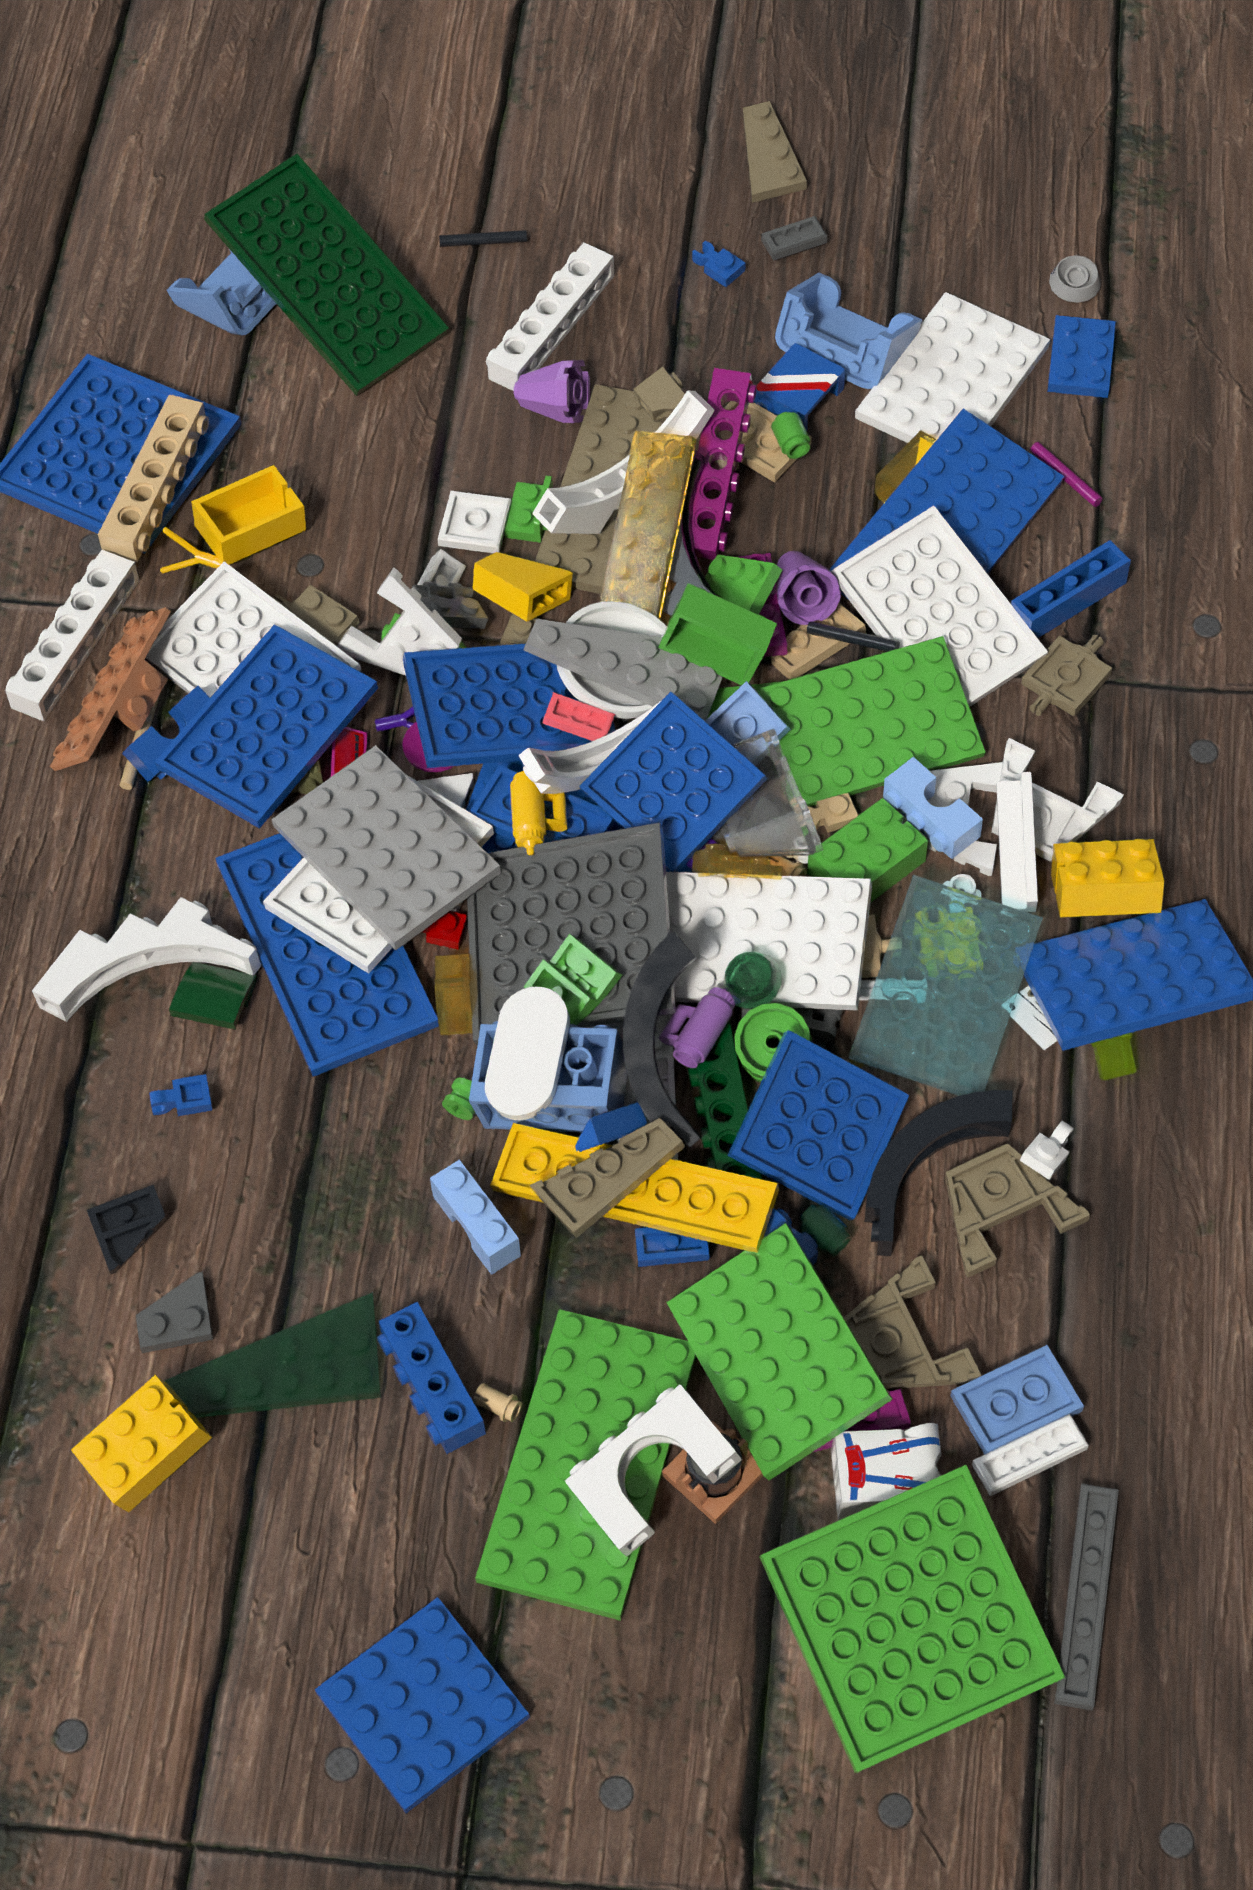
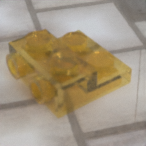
[692,844,783,880]

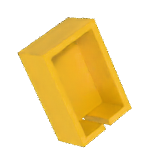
[191,465,306,565]
[1051,839,1164,917]
[71,1375,213,1513]

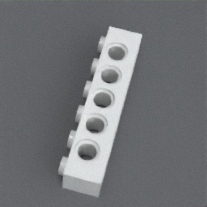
[486,242,614,391]
[5,550,139,721]

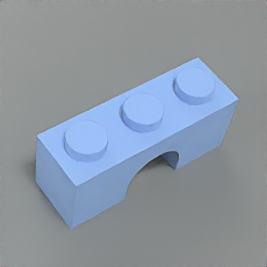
[883,757,983,859]
[430,1160,521,1275]

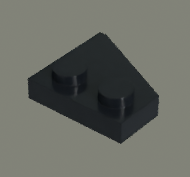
[87,1185,167,1275]

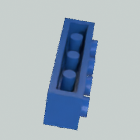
[1011,540,1131,638]
[377,1302,486,1454]

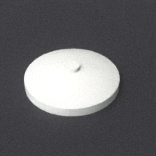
[556,601,667,719]

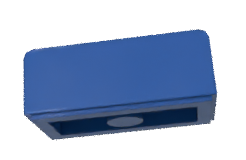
[575,1103,647,1152]

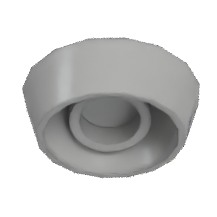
[1049,255,1101,303]

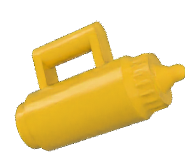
[510,771,567,856]

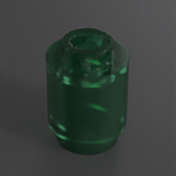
[799,1204,852,1257]

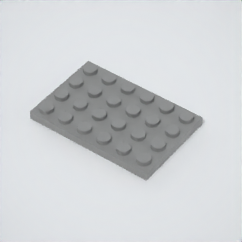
[271,745,501,950]

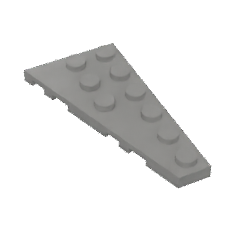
[523,619,722,721]

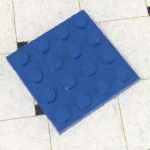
[579,691,767,873]
[727,1030,909,1221]
[315,1597,530,1814]

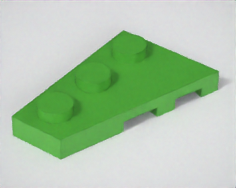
[705,554,782,614]

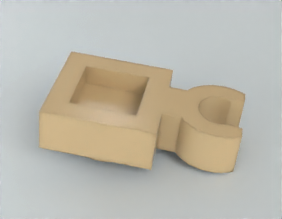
[796,793,858,835]

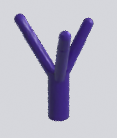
[375,707,415,732]

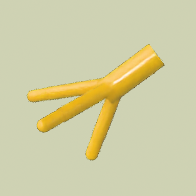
[160,527,222,573]

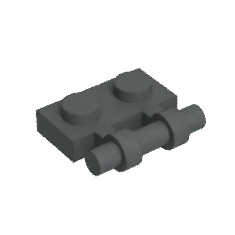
[412,582,488,629]

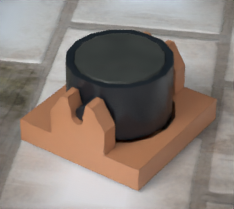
[662,1421,763,1524]

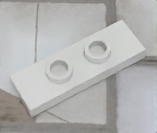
[972,1414,1088,1496]

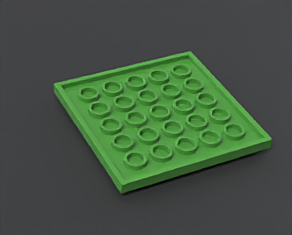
[760,1465,1065,1773]

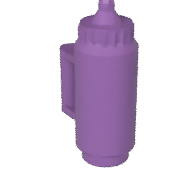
[659,985,735,1068]

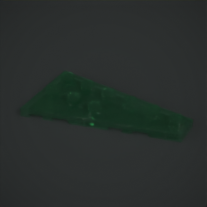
[164,1292,381,1418]

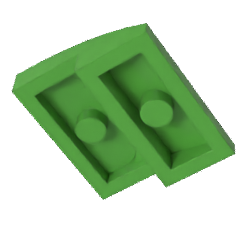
[524,934,622,1025]

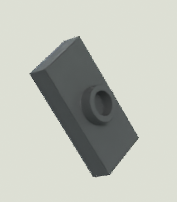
[761,216,827,261]

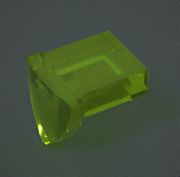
[1091,1033,1137,1080]

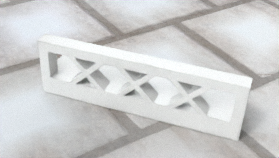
[996,772,1038,913]

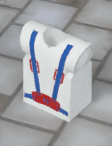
[831,1423,942,1521]

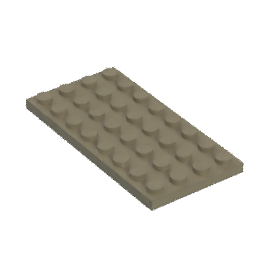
[535,384,696,604]

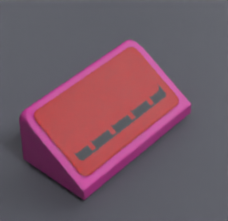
[331,727,367,777]

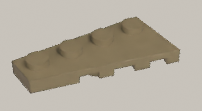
[743,101,807,203]

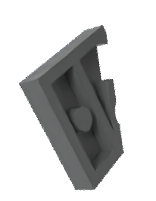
[136,1272,213,1353]

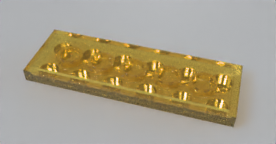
[599,431,697,620]

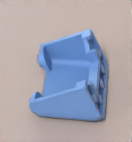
[166,249,276,335]
[775,273,922,389]

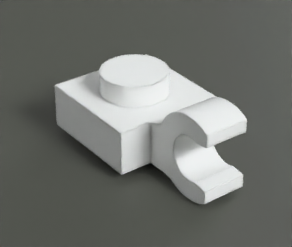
[1020,1121,1074,1180]

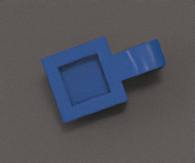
[149,1074,212,1116]

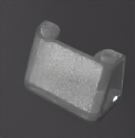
[723,728,824,857]

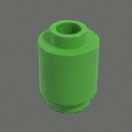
[771,412,810,459]

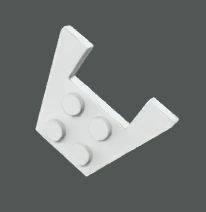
[337,568,462,676]
[991,738,1124,862]
[901,762,1003,876]

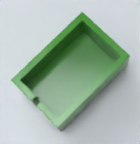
[658,583,777,685]
[807,798,928,903]

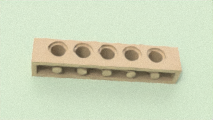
[98,395,209,562]

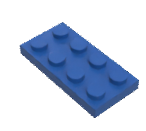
[470,765,616,843]

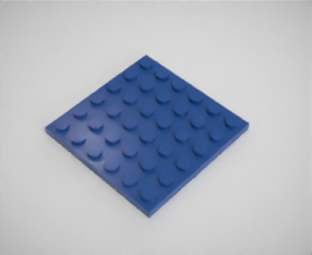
[0,354,241,554]

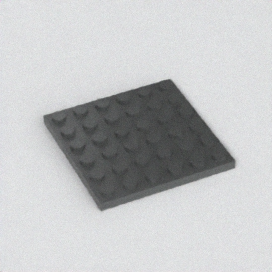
[467,823,676,1045]

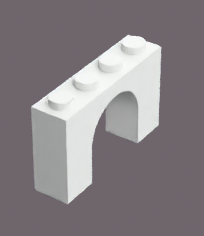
[565,1385,742,1557]

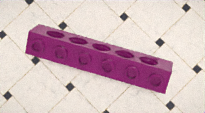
[691,368,757,560]

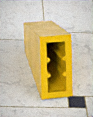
[473,552,573,622]

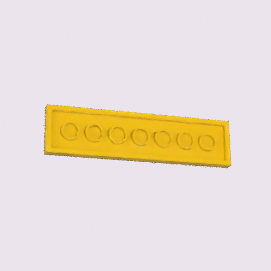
[490,1123,779,1253]

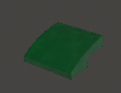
[169,962,258,1030]

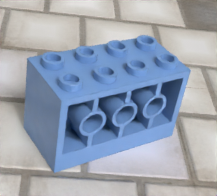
[469,1021,628,1133]

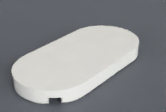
[485,987,570,1120]

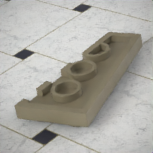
[530,1118,685,1238]

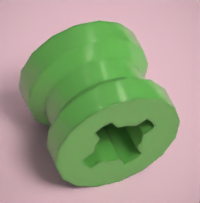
[442,1078,475,1120]

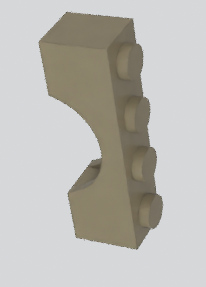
[633,367,740,470]

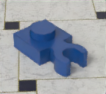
[692,241,746,287]

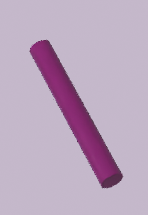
[1030,442,1103,507]

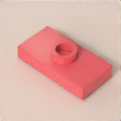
[542,692,615,741]

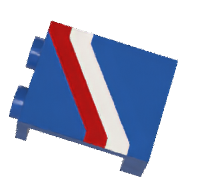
[754,343,845,431]

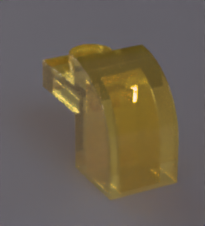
[435,954,473,1035]

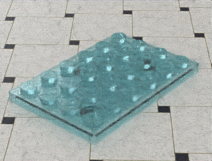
[849,875,1043,1096]

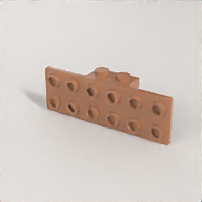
[50,607,171,771]

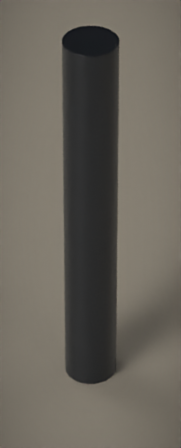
[439,230,527,247]
[807,621,900,652]

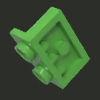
[504,475,553,543]

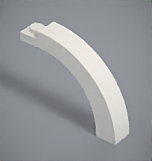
[519,699,681,794]

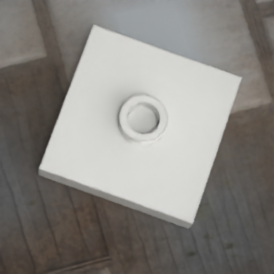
[438,491,511,553]

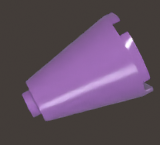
[777,551,840,625]

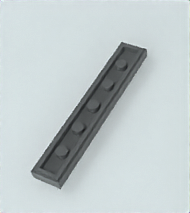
[1054,1483,1119,1711]

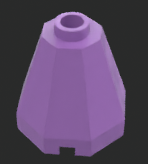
[514,360,590,423]

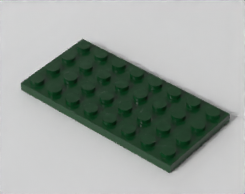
[204,154,449,396]

